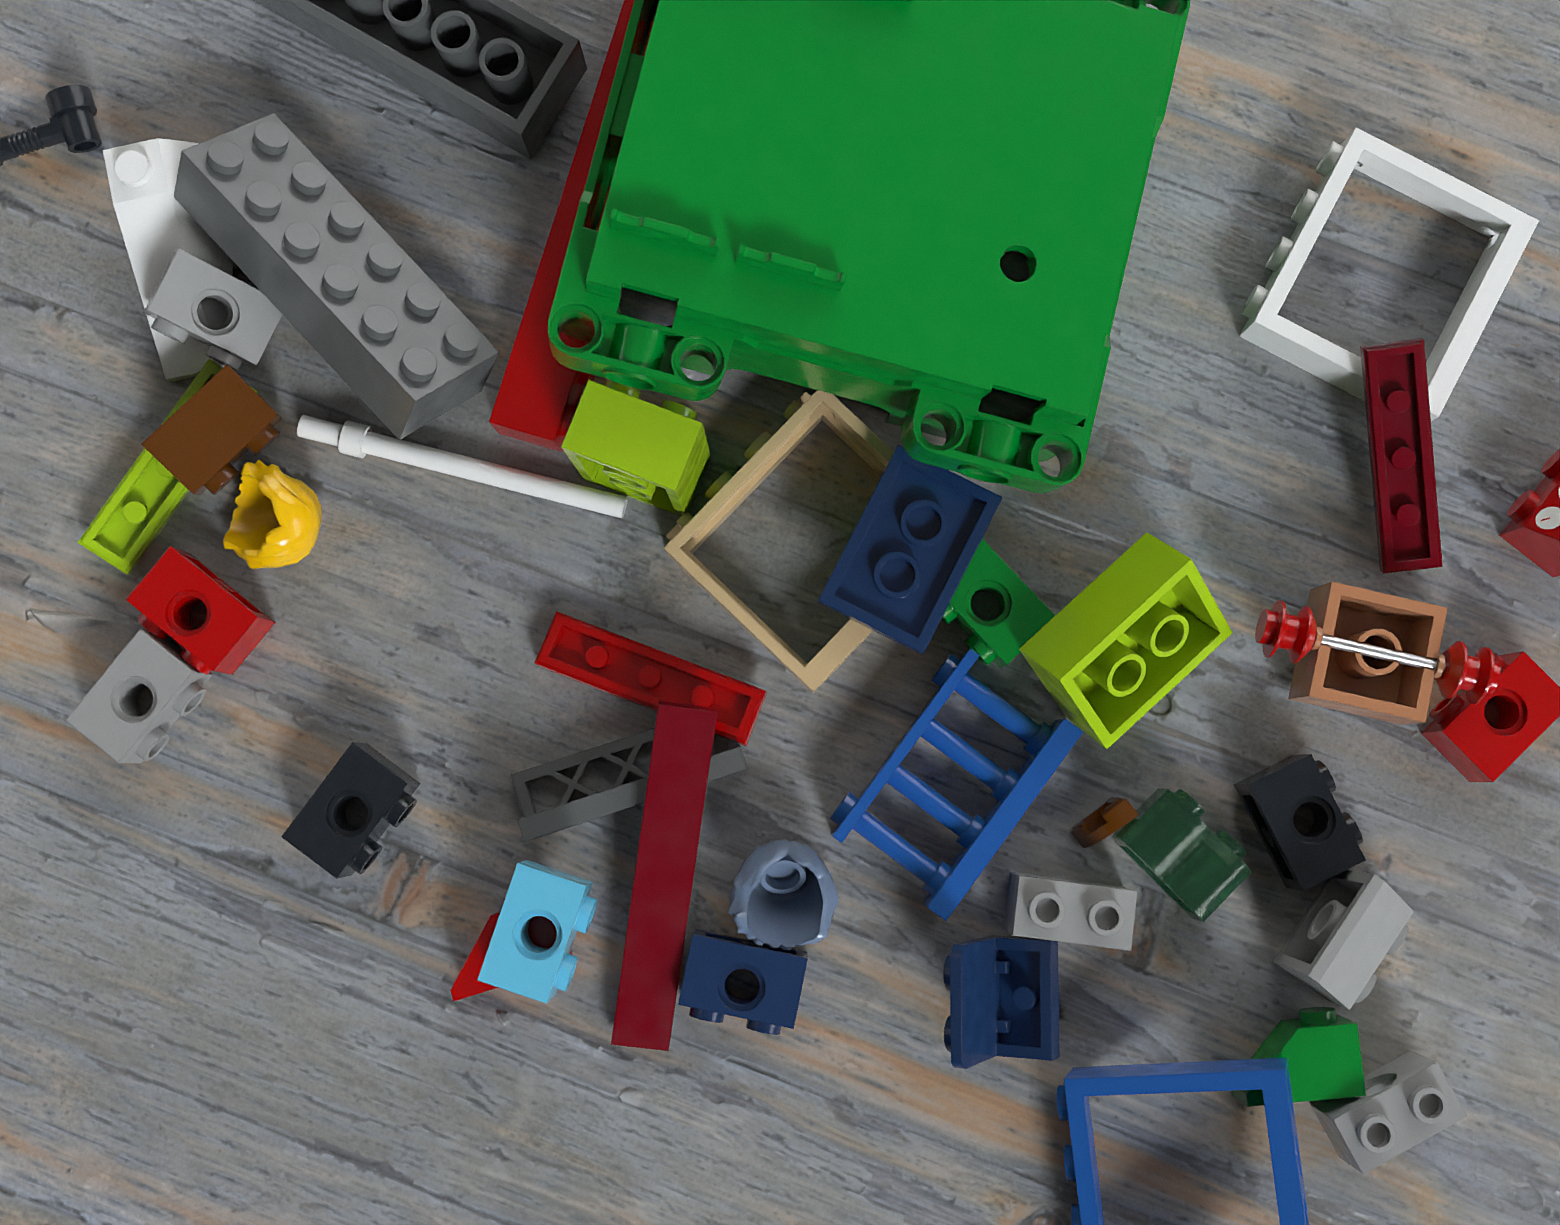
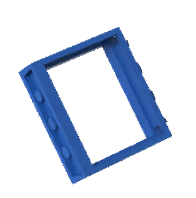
[1057,1057,1309,1225]

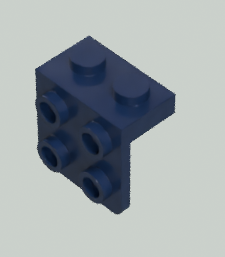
[943,935,1060,1069]

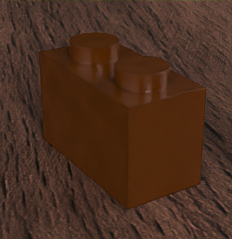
[141,364,282,495]

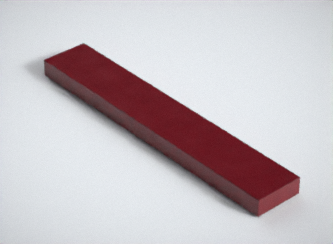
[611,701,718,1051]

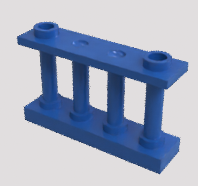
[829,649,1083,921]

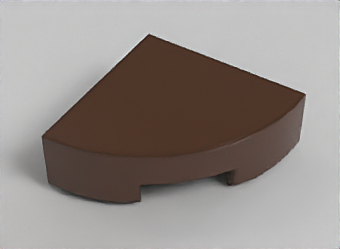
[1071,797,1139,848]

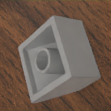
[1273,870,1414,1010]

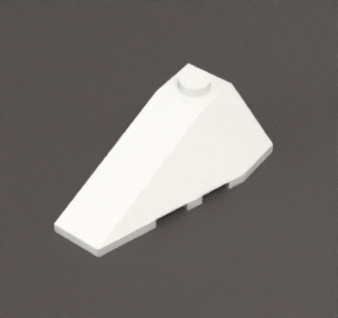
[103,138,238,382]

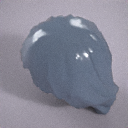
[728,839,838,950]

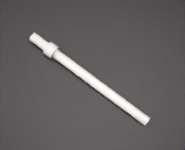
[297,415,628,519]

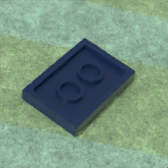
[818,445,1003,655]

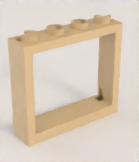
[664,390,894,694]

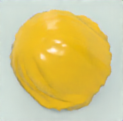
[223,460,322,569]

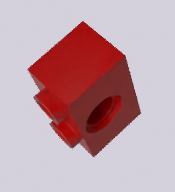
[126,546,276,675]
[1421,651,1560,782]

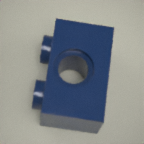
[678,929,808,1035]

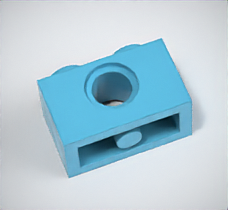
[478,860,598,1004]

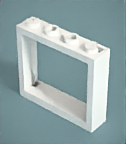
[1240,128,1539,421]

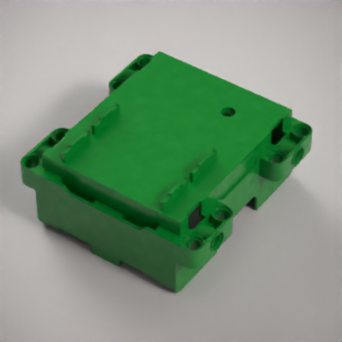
[548,0,1190,494]

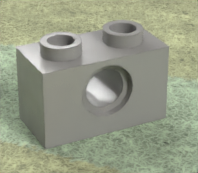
[143,248,282,371]
[66,629,213,764]
[1004,872,1137,951]
[1311,1050,1467,1174]

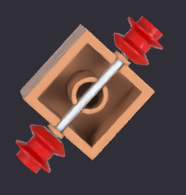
[1255,582,1501,725]

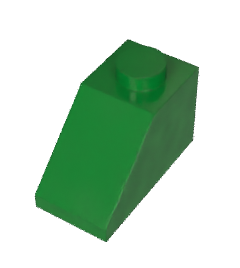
[1231,1007,1366,1107]

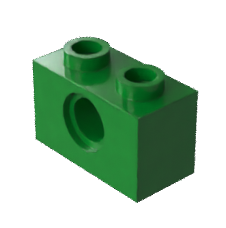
[941,538,1055,669]

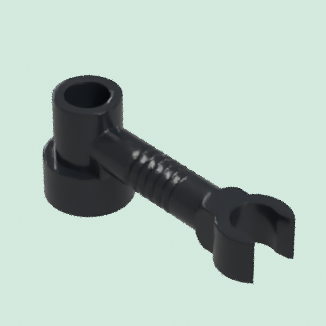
[0,85,102,166]

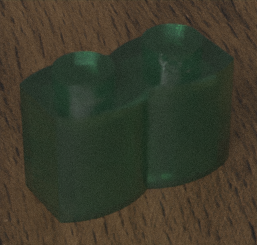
[1111,788,1251,922]

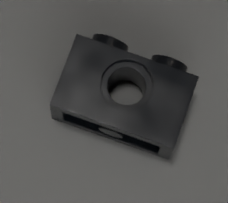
[281,742,421,879]
[1233,754,1366,891]

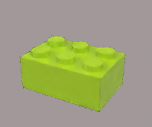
[561,379,711,517]
[1019,532,1233,750]

